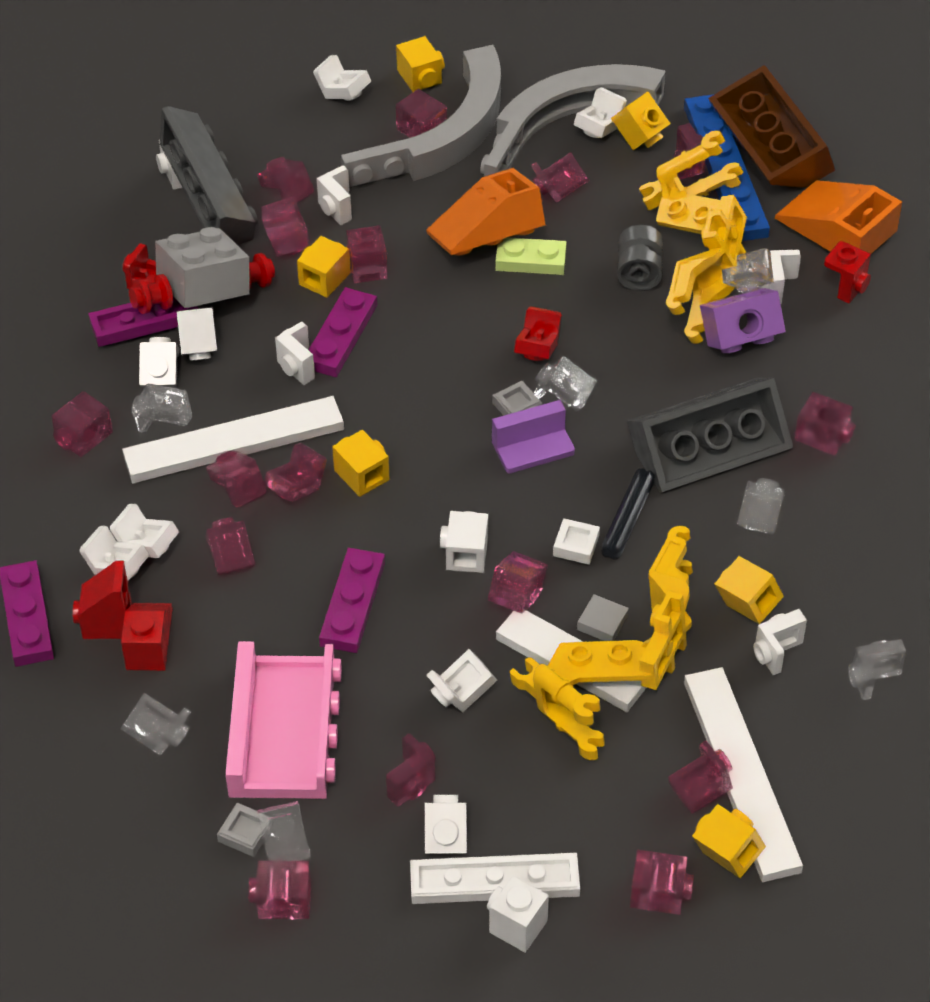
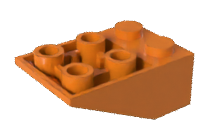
[426,168,546,256]
[775,180,902,254]

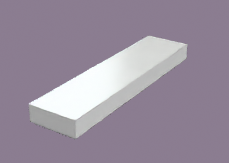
[496,606,647,712]
[410,853,580,904]

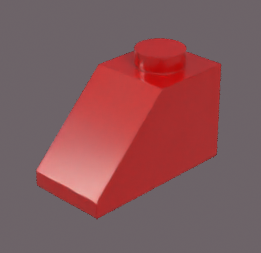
[73,560,132,639]
[121,603,173,671]

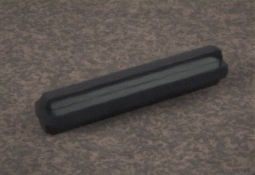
[601,468,655,560]

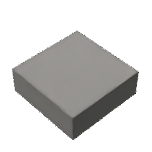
[492,381,542,416]
[577,594,629,641]
[217,803,274,857]

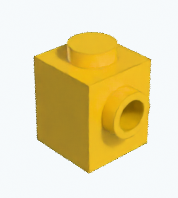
[396,36,445,92]
[611,92,671,150]
[297,236,351,298]
[332,429,390,497]
[714,556,784,624]
[692,804,766,879]

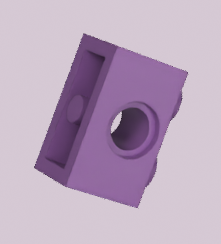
[700,288,786,353]

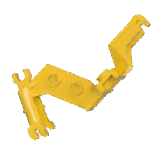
[639,131,748,344]
[510,526,693,760]

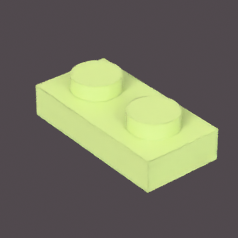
[496,237,567,275]

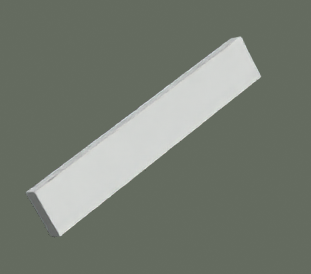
[122,396,344,484]
[684,667,803,883]

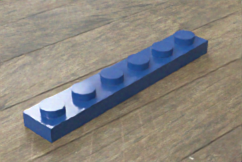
[684,94,770,241]

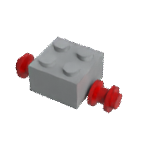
[129,227,275,314]

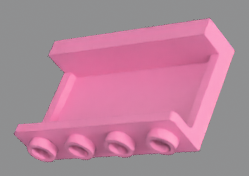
[226,642,342,799]

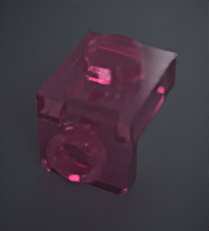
[673,123,706,180]
[531,152,589,203]
[257,157,314,206]
[264,443,327,502]
[206,451,267,507]
[205,517,255,575]
[386,734,436,807]
[668,740,733,814]

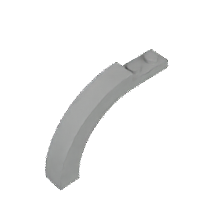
[341,44,501,187]
[480,64,666,177]

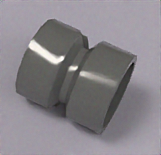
[617,225,663,291]

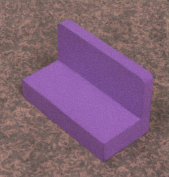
[492,400,575,473]

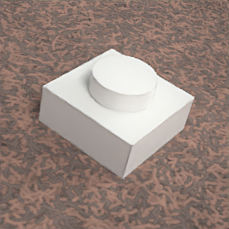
[553,518,600,565]

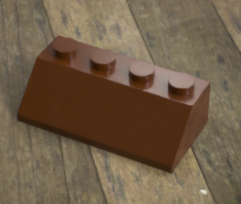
[708,65,835,187]

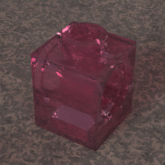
[396,89,447,138]
[261,196,309,257]
[346,225,388,284]
[51,391,113,457]
[795,392,855,455]
[487,551,548,614]
[630,850,694,915]
[249,861,311,919]

